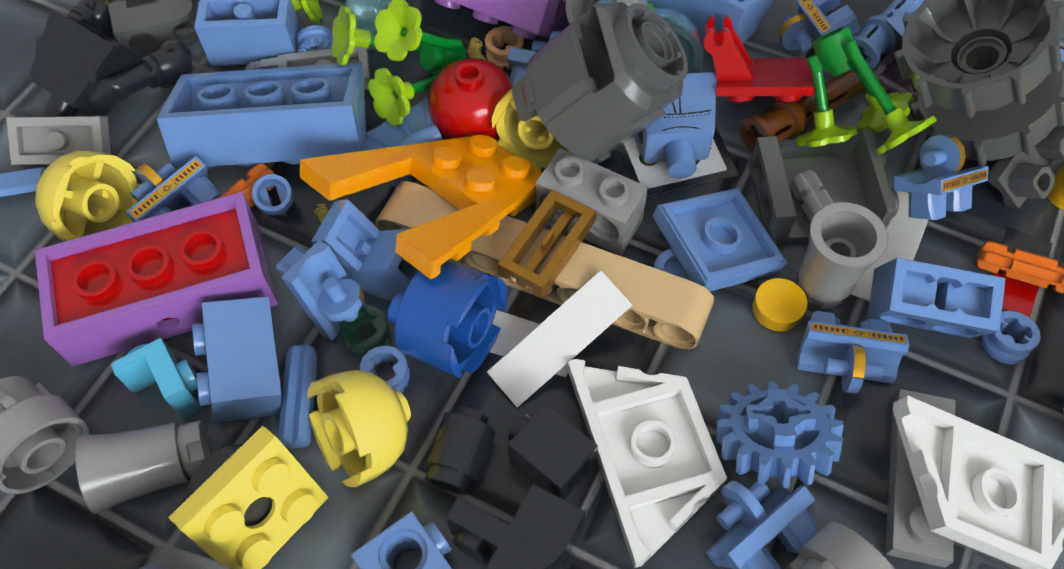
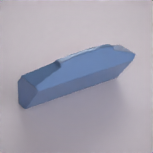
[0,167,45,197]

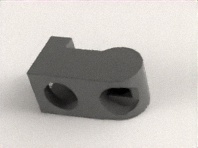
[108,0,199,57]

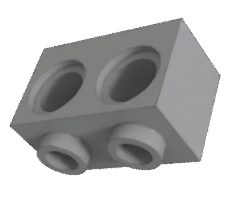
[535,148,648,256]

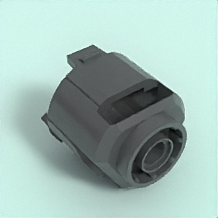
[511,0,688,164]

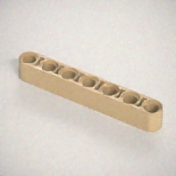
[375,181,714,350]

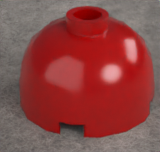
[428,58,513,142]

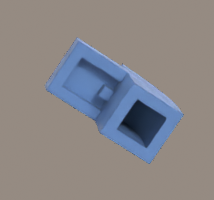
[311,199,417,301]

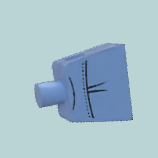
[634,72,716,179]

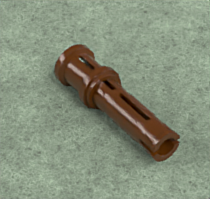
[741,69,866,153]

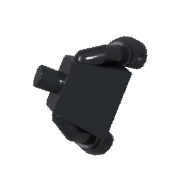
[29,0,192,117]

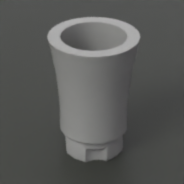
[797,202,888,309]
[75,420,212,514]

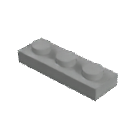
[885,389,956,568]

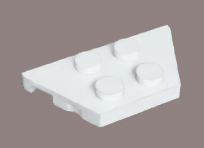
[567,359,727,568]
[893,396,1064,569]

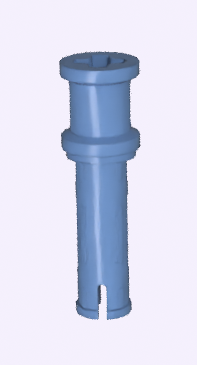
[852,0,926,70]

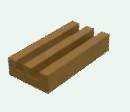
[497,190,596,298]

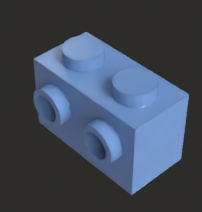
[194,0,301,66]
[192,297,282,424]

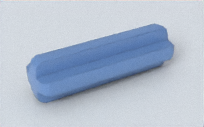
[278,345,318,449]

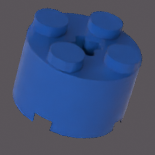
[388,258,507,378]

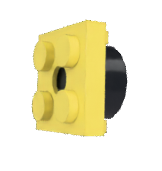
[168,426,329,569]

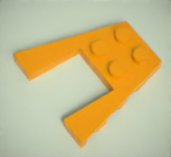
[300,135,543,280]

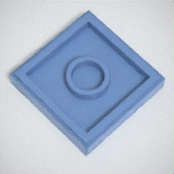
[652,188,788,291]

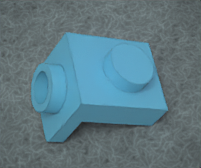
[111,338,203,420]

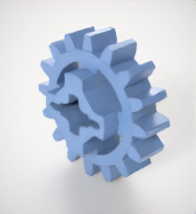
[716,381,844,488]

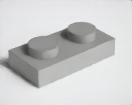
[6,116,111,165]

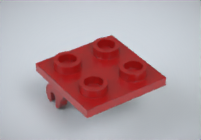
[704,15,814,102]

